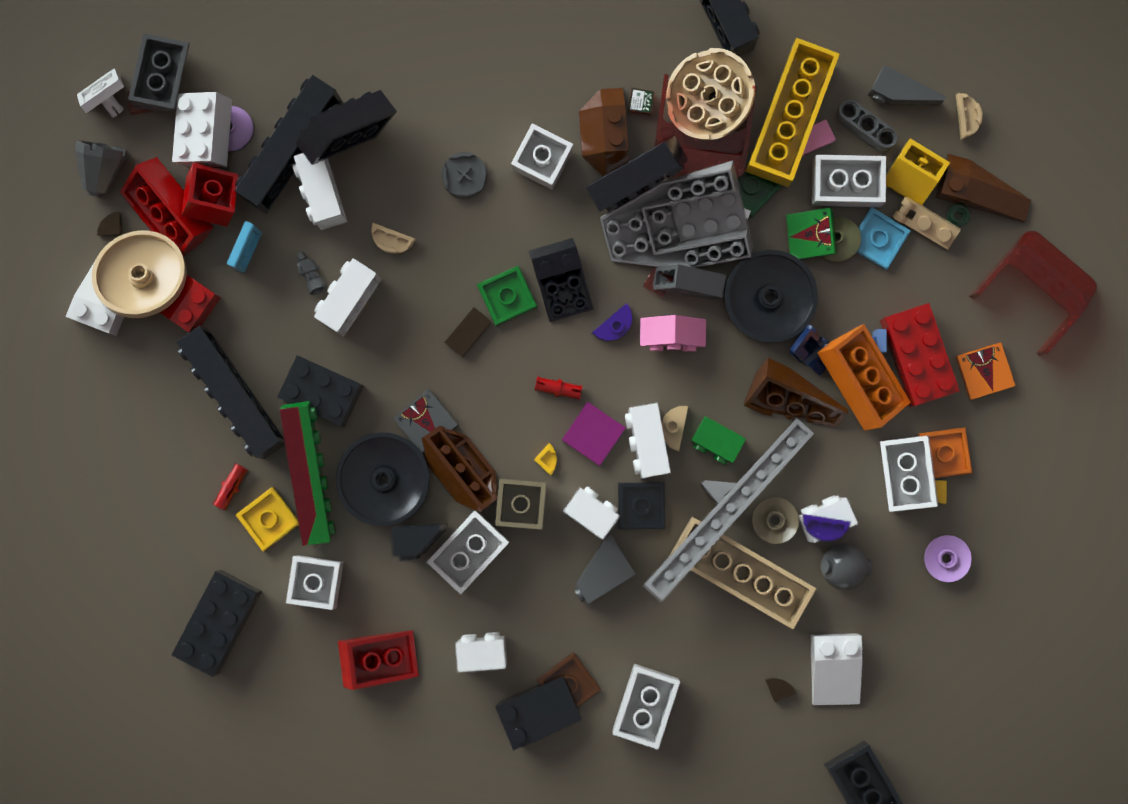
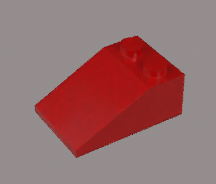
[160,275,221,333]
[338,630,419,690]

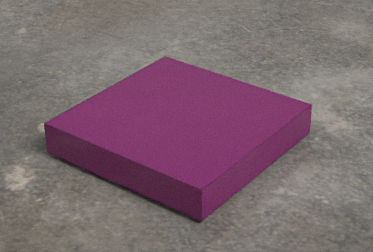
[562,402,626,466]

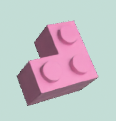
[640,315,706,352]

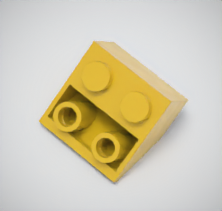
[886,138,950,205]

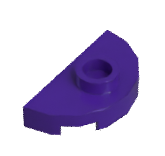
[592,303,632,341]
[803,514,851,541]

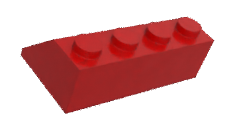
[120,157,214,257]

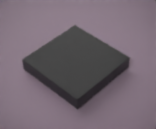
[618,482,665,529]

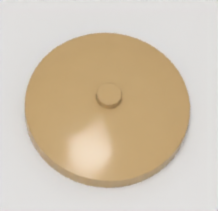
[92,230,187,318]

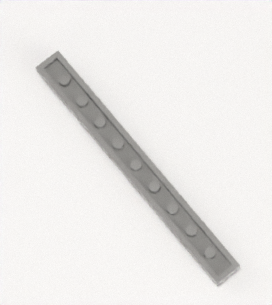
[643,418,814,602]

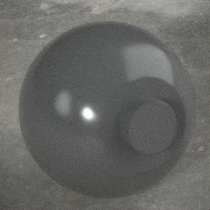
[820,543,872,590]

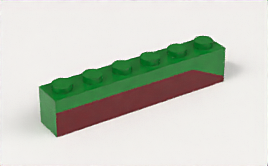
[279,401,336,546]

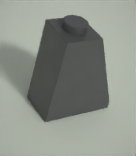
[652,264,726,299]
[574,534,636,604]

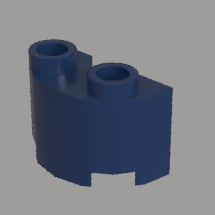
[789,324,830,376]

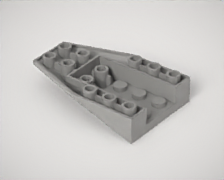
[600,161,754,268]

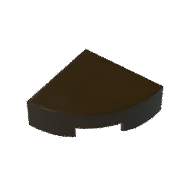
[97,212,122,237]
[765,678,796,702]

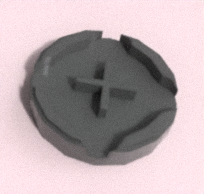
[441,152,487,198]

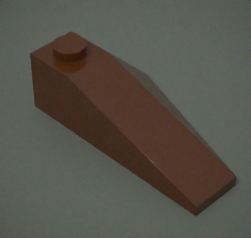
[935,154,1031,222]
[744,358,848,427]

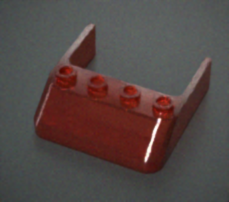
[654,74,757,178]
[969,231,1097,356]

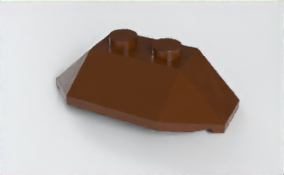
[579,88,629,176]
[422,426,498,512]

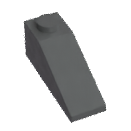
[868,65,946,106]

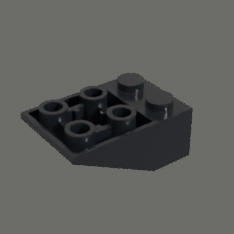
[529,238,593,322]

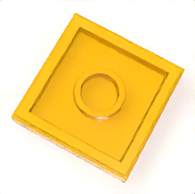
[236,487,299,552]

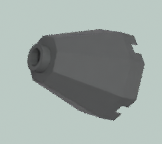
[75,141,128,197]

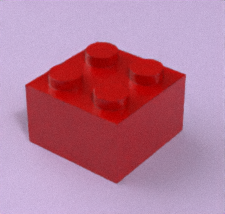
[181,163,239,227]

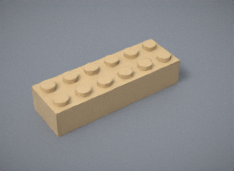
[669,517,817,629]

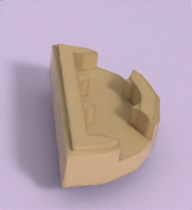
[956,93,983,140]
[371,223,416,255]
[661,406,688,452]

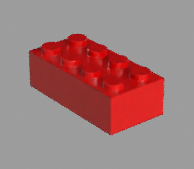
[880,303,960,407]

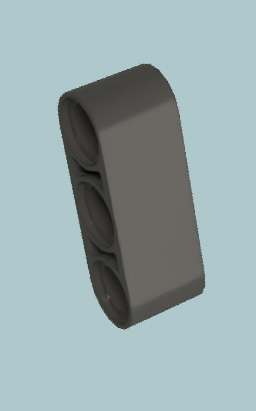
[836,100,898,153]

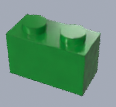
[690,416,746,465]

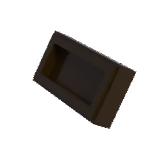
[445,307,492,358]

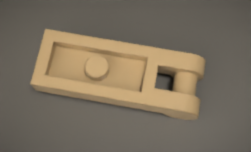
[892,197,961,250]

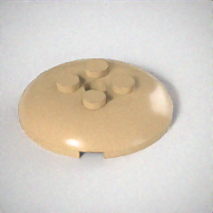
[666,48,755,140]

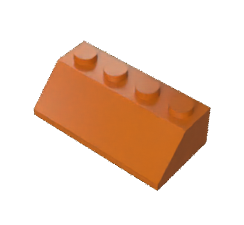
[817,324,911,431]

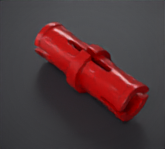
[534,376,582,400]
[212,463,248,511]

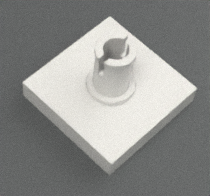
[77,69,124,117]

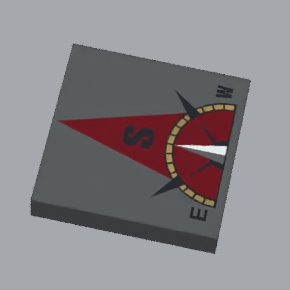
[393,389,458,454]

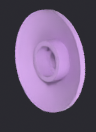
[228,106,254,152]
[924,535,972,582]

